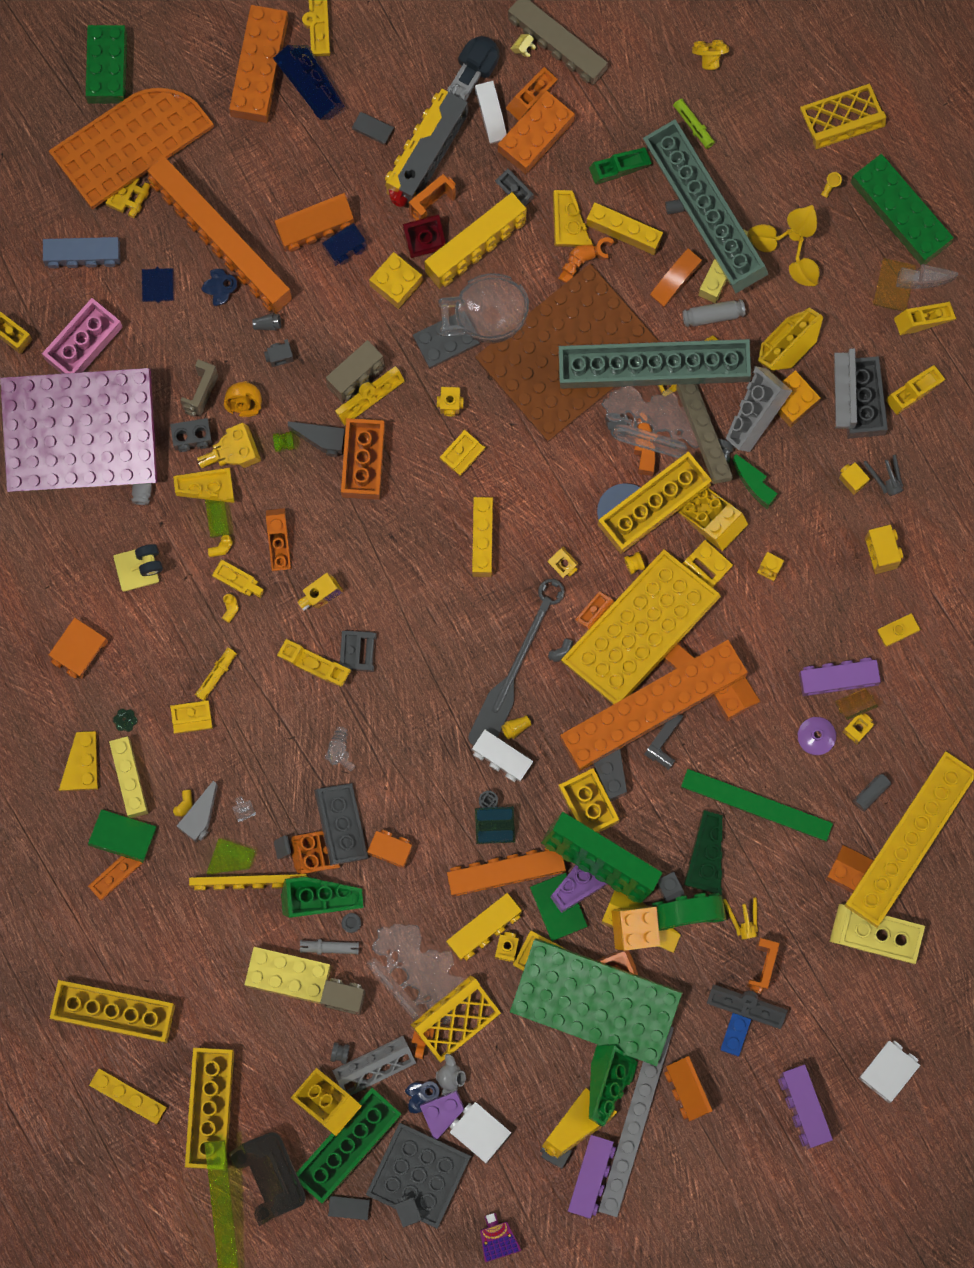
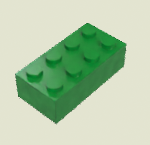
[86,25,127,104]

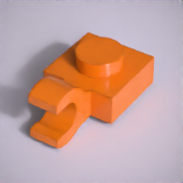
[412,1028,435,1060]

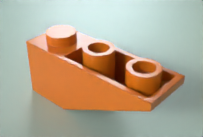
[266,508,291,571]

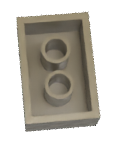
[326,340,384,403]

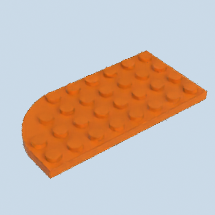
[49,88,214,210]

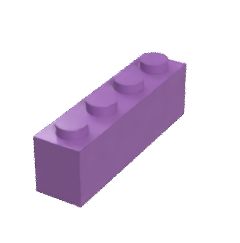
[799,658,880,696]
[568,1135,616,1219]

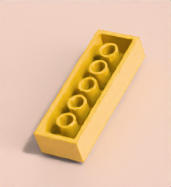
[424,192,527,289]
[597,451,712,554]
[49,980,175,1044]
[185,1048,234,1170]

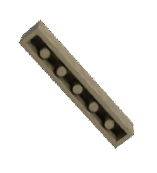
[508,0,608,85]

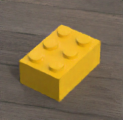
[558,768,619,833]
[291,1068,361,1136]

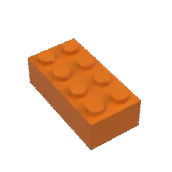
[498,91,575,175]
[341,418,385,500]

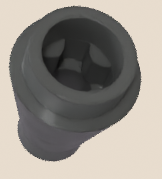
[252,312,281,331]

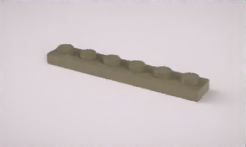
[676,384,733,484]

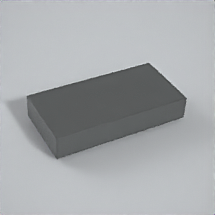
[352,112,394,145]
[328,1196,370,1220]

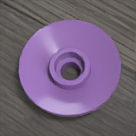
[797,717,836,755]

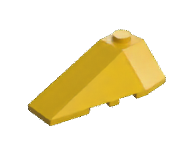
[601,890,681,953]

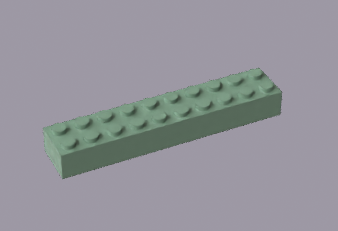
[643,119,768,293]
[559,339,751,389]

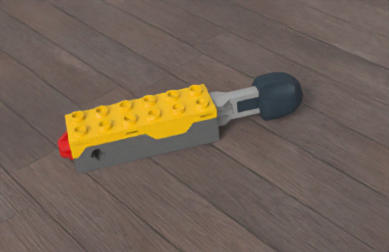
[385,36,500,207]

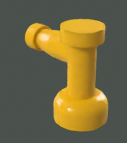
[821,172,842,198]

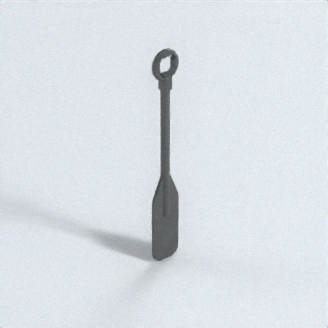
[468,579,565,746]

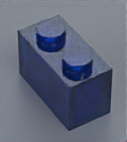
[322,223,367,266]

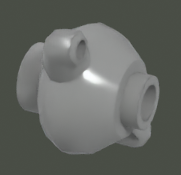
[436,1054,466,1096]

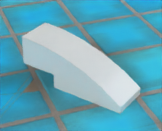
[475,81,507,144]

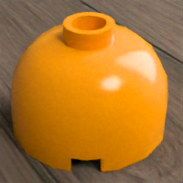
[223,381,262,417]

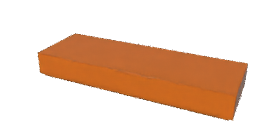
[88,856,143,901]

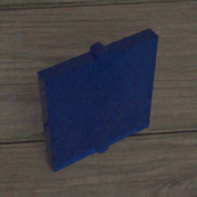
[142,267,174,303]

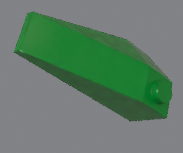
[281,876,364,918]
[589,1045,638,1126]

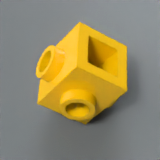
[437,387,464,417]

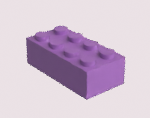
[778,1065,833,1150]

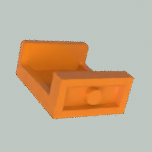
[409,174,456,220]
[48,617,108,679]
[746,938,780,994]

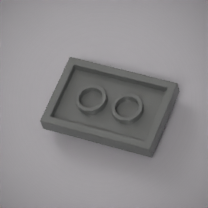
[413,310,480,369]

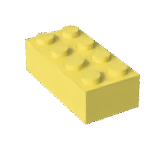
[244,947,331,1004]

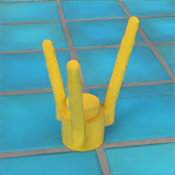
[723,897,758,940]

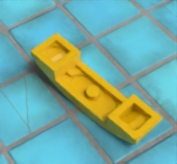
[277,639,351,687]

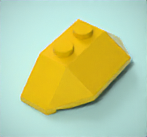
[758,308,823,370]

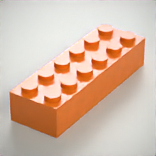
[229,5,289,123]

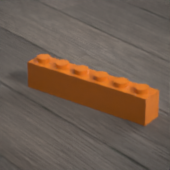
[447,848,566,897]

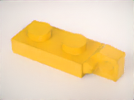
[212,559,265,598]

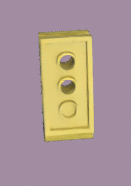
[829,904,925,964]

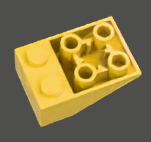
[678,488,748,551]

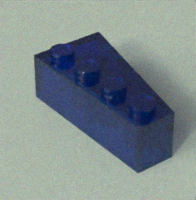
[273,45,345,120]

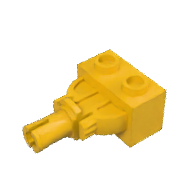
[197,423,261,468]

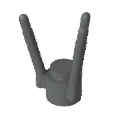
[864,455,903,497]

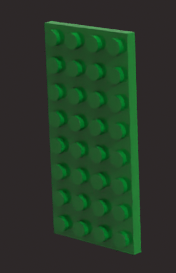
[510,938,683,1066]

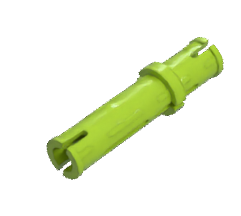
[673,99,715,149]

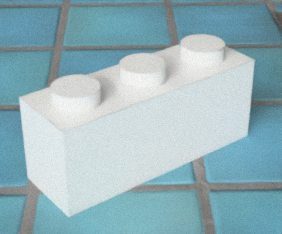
[471,730,533,782]

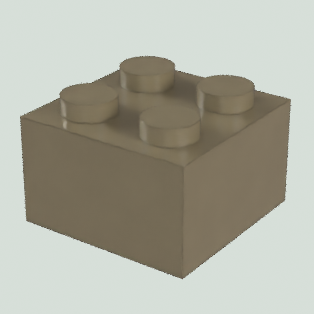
[320,978,365,1015]

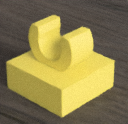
[510,34,536,57]

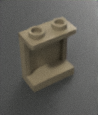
[180,359,218,417]

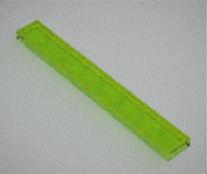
[205,1140,239,1268]

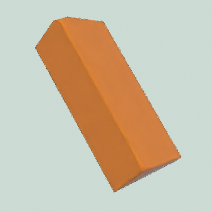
[575,591,614,630]

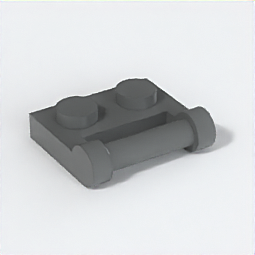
[340,631,377,672]

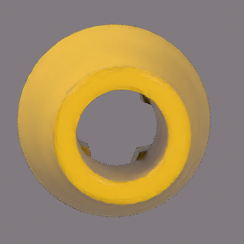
[501,716,531,739]

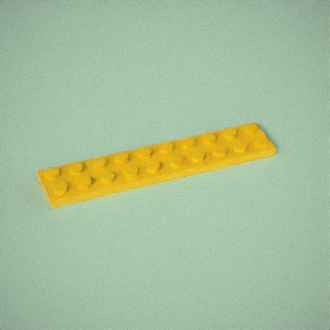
[844,751,974,928]

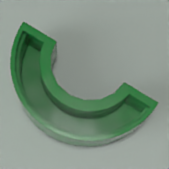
[652,893,727,931]

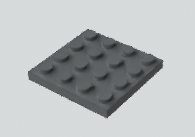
[366,1122,471,1229]

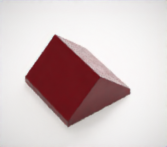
[402,214,446,258]

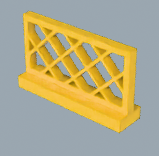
[800,84,886,150]
[410,975,501,1063]

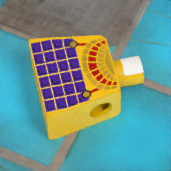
[297,573,344,611]

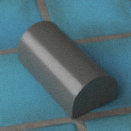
[495,168,534,206]
[852,774,891,812]

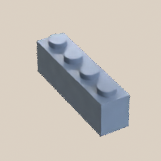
[43,237,120,269]

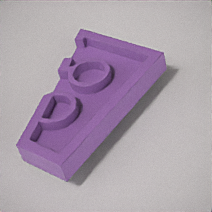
[550,865,608,913]

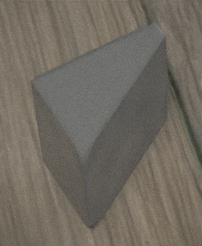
[274,835,292,859]

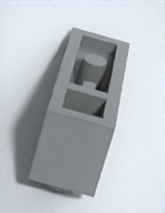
[177,781,218,843]

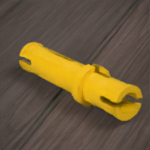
[194,647,237,701]

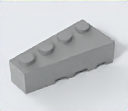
[726,366,792,452]

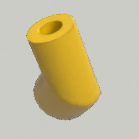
[208,535,233,557]
[222,594,239,623]
[173,790,193,817]

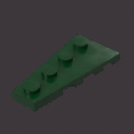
[683,810,723,896]

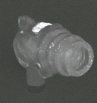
[325,727,355,772]

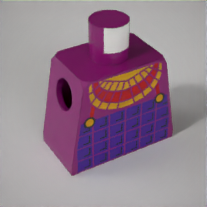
[480,1213,521,1263]

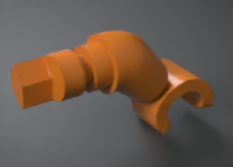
[558,237,615,283]

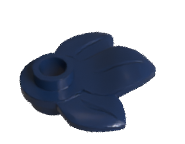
[201,269,238,306]
[405,1081,440,1113]

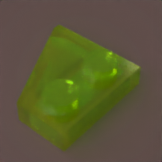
[206,838,256,875]

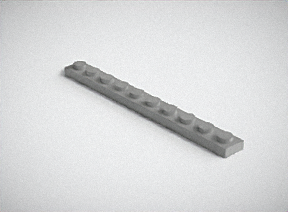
[598,1027,674,1217]

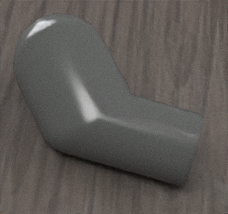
[548,639,573,662]

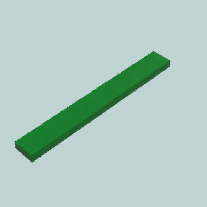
[681,769,833,842]

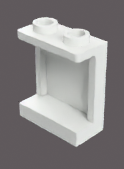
[858,1041,920,1103]
[450,1102,511,1164]

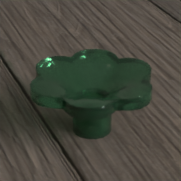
[113,709,138,732]

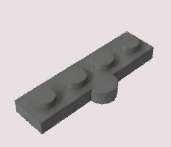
[706,984,787,1029]

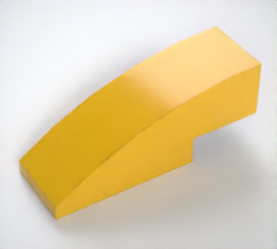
[885,365,946,415]

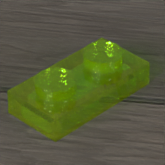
[205,500,230,538]

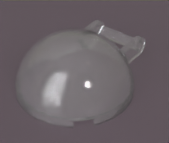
[438,273,529,344]

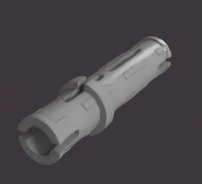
[300,939,359,955]

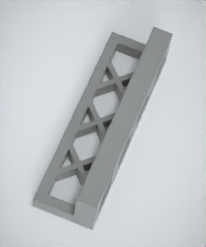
[834,349,857,429]
[332,1036,416,1095]

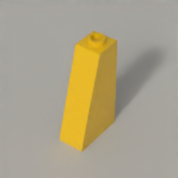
[542,1088,617,1159]

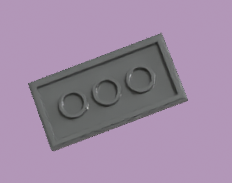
[314,783,368,866]

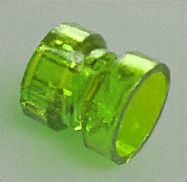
[273,431,294,453]

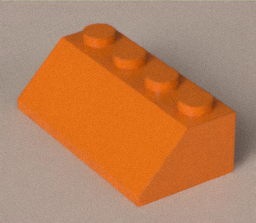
[275,193,354,252]

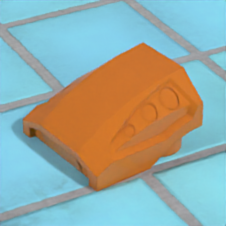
[291,831,340,874]

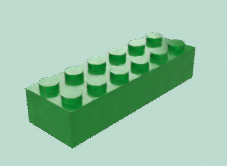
[850,153,954,267]
[541,812,663,903]
[293,1088,402,1204]

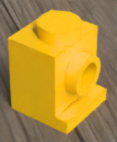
[547,547,578,578]
[757,552,784,582]
[843,712,874,745]
[495,932,519,963]

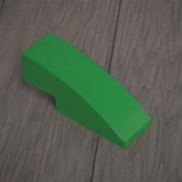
[589,147,652,185]
[733,454,778,509]

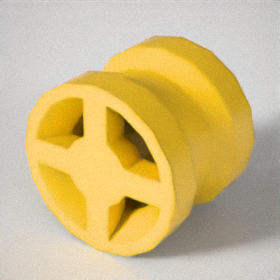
[624,552,645,575]

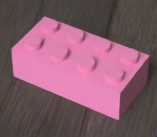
[42,298,123,374]

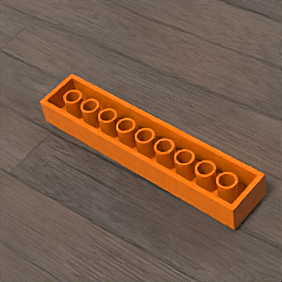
[147,156,292,314]
[560,640,748,772]

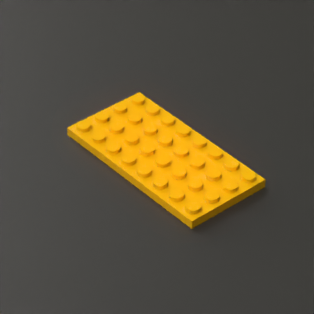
[561,549,721,705]

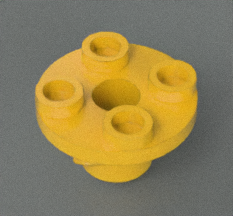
[692,40,729,70]

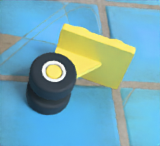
[113,544,163,592]

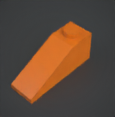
[506,67,558,120]

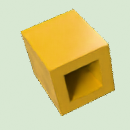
[839,462,870,495]

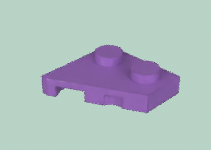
[420,1090,464,1140]

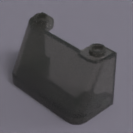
[228,1132,306,1226]

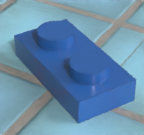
[720,1013,751,1057]

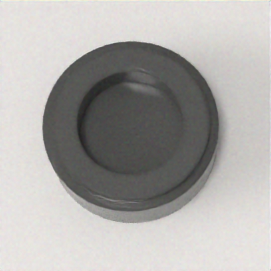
[342,913,361,933]

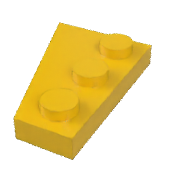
[173,468,235,503]

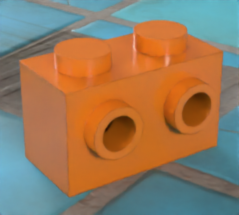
[367,830,413,869]

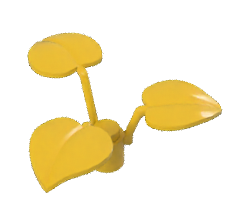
[748,205,820,286]

